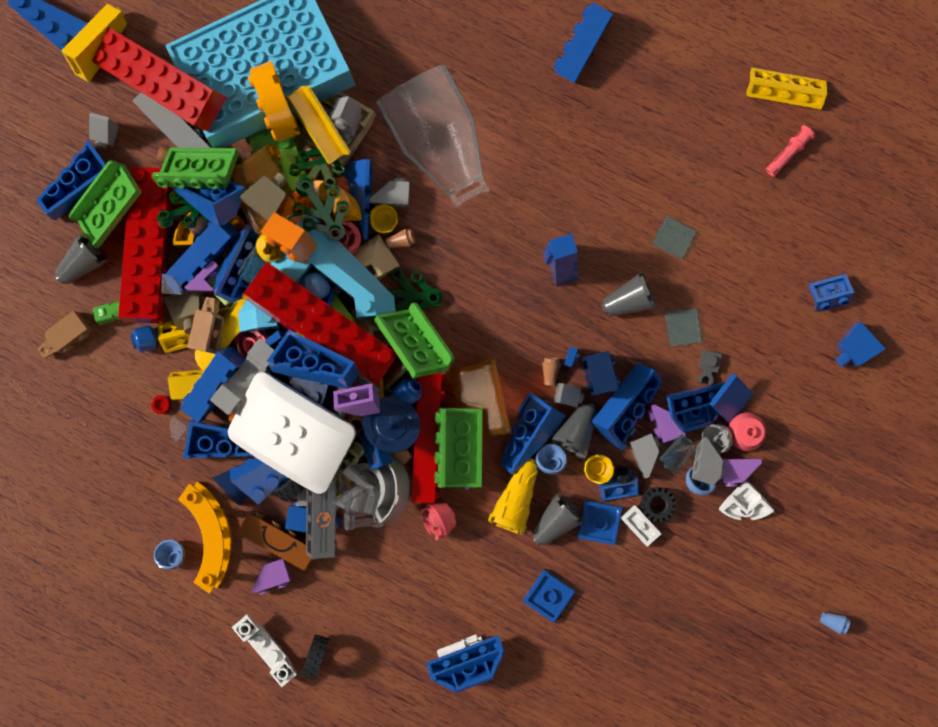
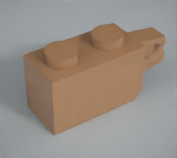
[187,297,225,354]
[37,311,92,358]

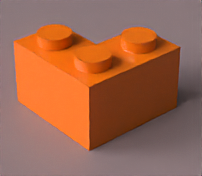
[260,212,318,264]

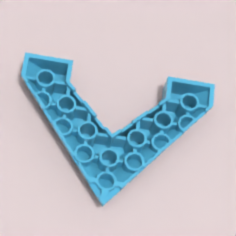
[238,214,396,332]

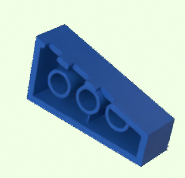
[7,0,88,50]
[553,2,613,83]
[162,221,240,294]
[543,233,578,286]

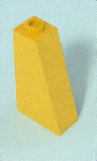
[61,4,127,83]

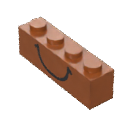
[237,510,312,571]

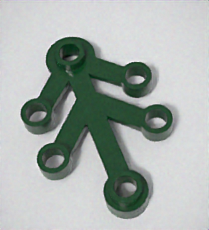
[289,149,345,197]
[292,174,349,240]
[157,191,209,229]
[387,268,443,311]

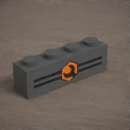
[306,479,338,559]

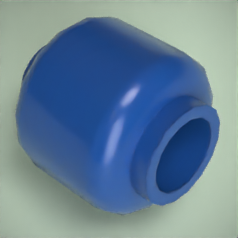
[130,325,159,352]
[393,378,422,405]

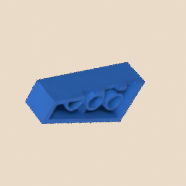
[36,140,107,221]
[266,330,359,389]
[180,347,246,423]
[592,363,662,451]
[183,420,253,459]
[230,458,289,504]

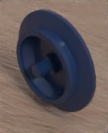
[363,397,420,453]

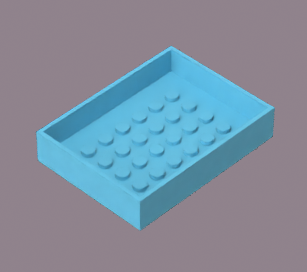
[166,0,355,148]

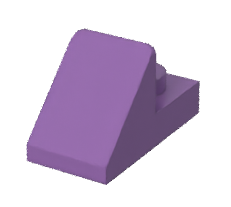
[184,260,221,293]

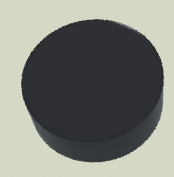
[614,466,634,484]

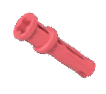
[765,125,816,177]

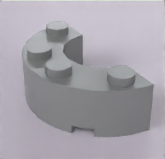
[297,96,363,142]
[210,338,274,415]
[354,449,410,523]

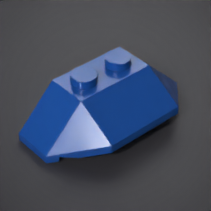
[214,224,270,303]
[667,383,724,433]
[426,635,504,693]

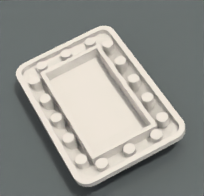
[228,372,356,494]

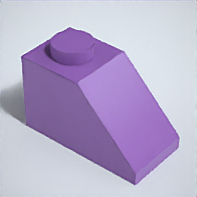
[333,384,380,416]
[720,459,762,486]

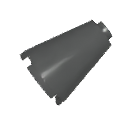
[55,233,109,284]
[601,272,657,316]
[552,403,598,459]
[532,493,585,545]

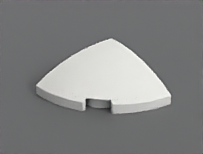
[719,479,774,520]

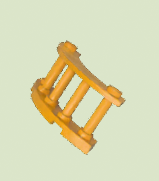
[178,481,232,594]

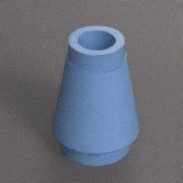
[819,612,851,634]

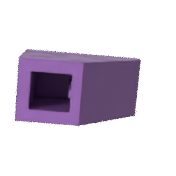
[647,405,686,443]
[252,558,292,595]

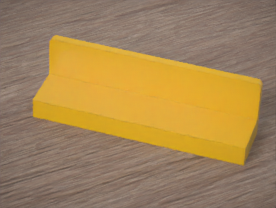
[286,86,351,164]
[168,369,204,400]

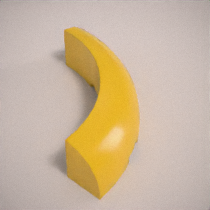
[195,298,246,371]

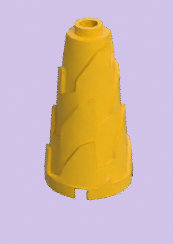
[488,458,538,535]

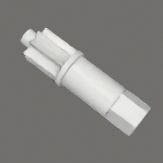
[437,634,483,657]

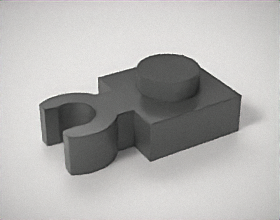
[698,350,722,385]

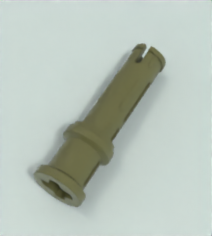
[343,437,365,466]

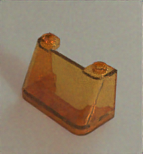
[229,144,311,235]
[446,358,511,440]

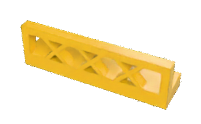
[747,67,827,109]
[158,306,230,353]

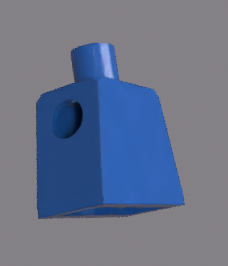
[835,322,885,368]

